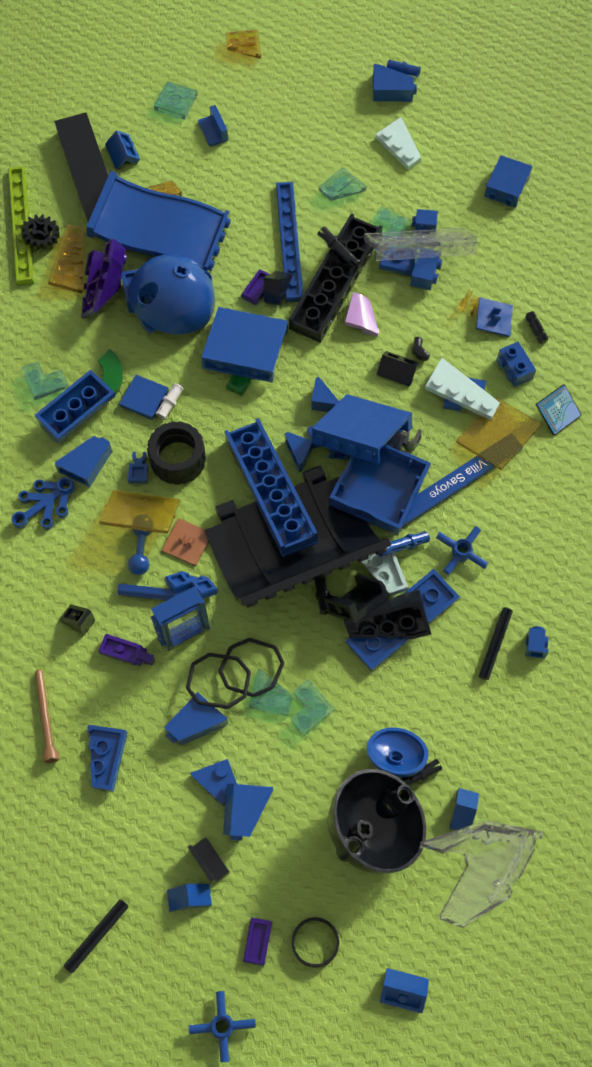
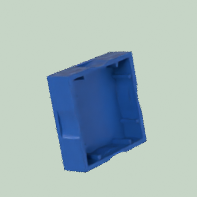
[329,444,431,536]

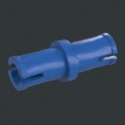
[387,59,421,78]

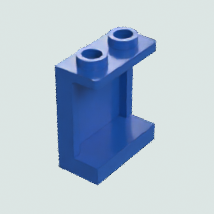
[484,155,533,207]

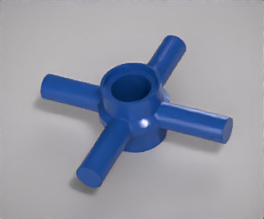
[436,526,489,575]
[189,991,256,1063]

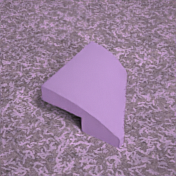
[345,292,379,336]

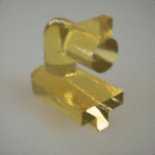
[457,289,479,317]

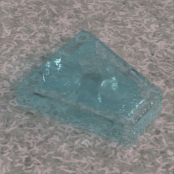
[249,669,293,717]

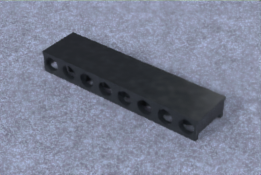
[54,112,108,223]
[289,213,383,343]

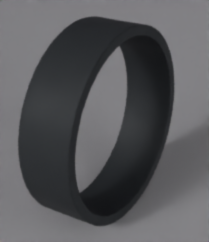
[292,917,339,968]

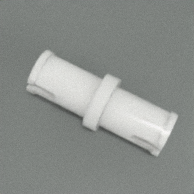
[155,383,184,420]

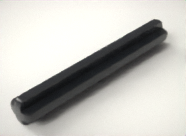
[479,607,513,680]
[64,899,128,973]

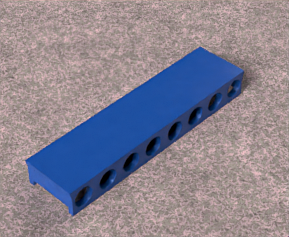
[224,418,318,557]

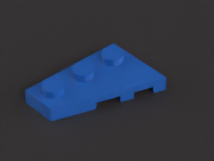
[88,725,128,792]

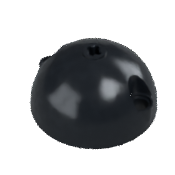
[328,769,426,874]

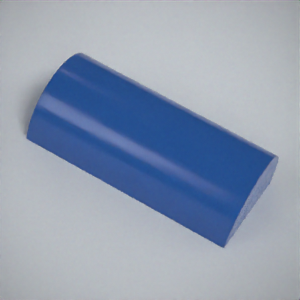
[34,370,116,443]

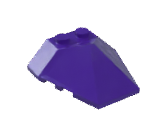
[81,239,127,318]

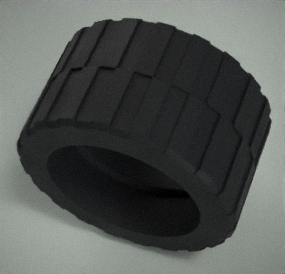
[147,421,206,485]

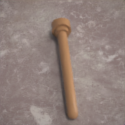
[35,669,60,763]

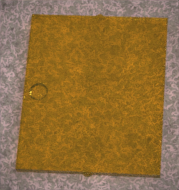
[456,397,542,470]
[99,490,180,534]

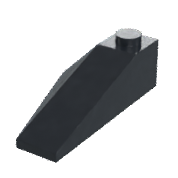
[344,589,432,639]

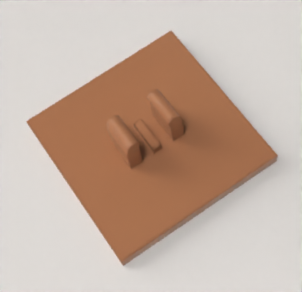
[162,518,208,566]

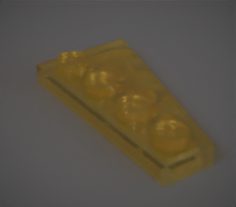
[48,223,84,294]

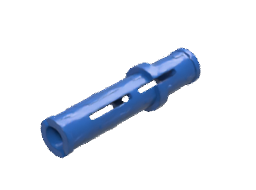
[378,531,430,557]

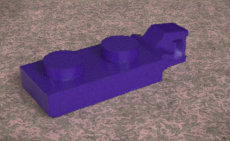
[98,634,155,666]

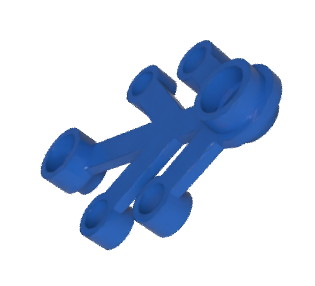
[11,477,75,530]

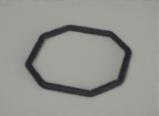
[219,638,284,697]
[186,653,251,709]

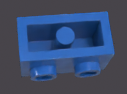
[410,247,443,291]
[497,341,536,387]

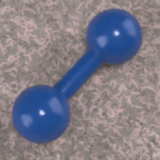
[128,516,153,575]

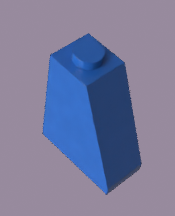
[373,64,417,102]
[55,436,113,488]
[164,692,228,746]
[223,784,273,841]

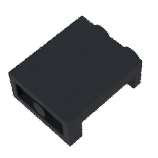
[323,574,388,623]

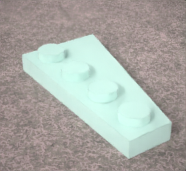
[425,358,500,420]

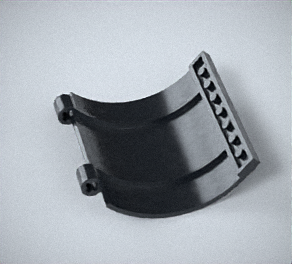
[204,465,392,608]

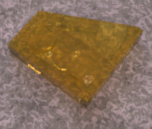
[226,30,261,59]

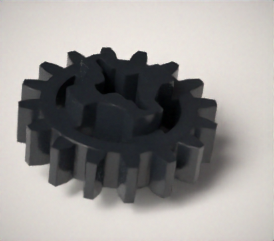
[21,214,60,251]

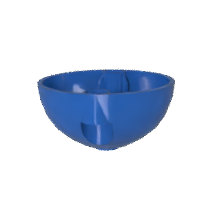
[128,254,215,335]

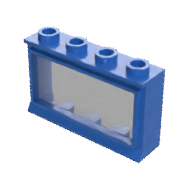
[150,586,210,651]

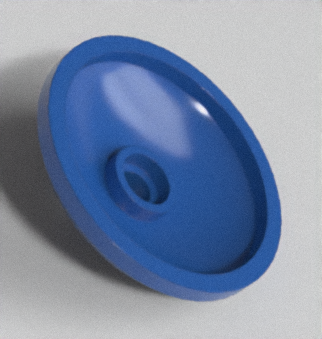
[367,728,429,777]

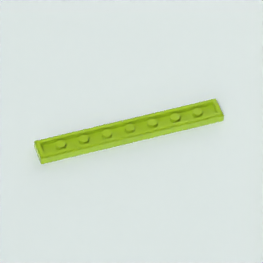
[8,166,35,285]

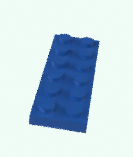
[345,569,460,672]

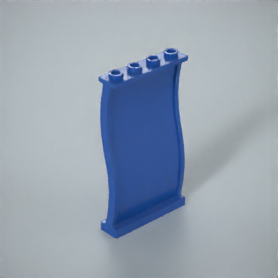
[86,171,231,272]

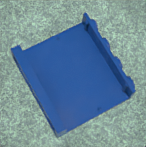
[201,307,288,383]
[312,394,412,464]

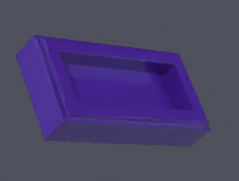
[241,269,269,306]
[243,917,272,966]

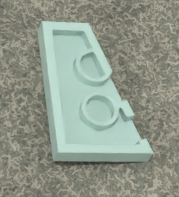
[375,117,421,170]
[361,539,409,597]

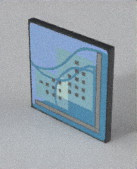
[535,384,582,435]

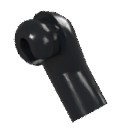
[412,337,430,361]

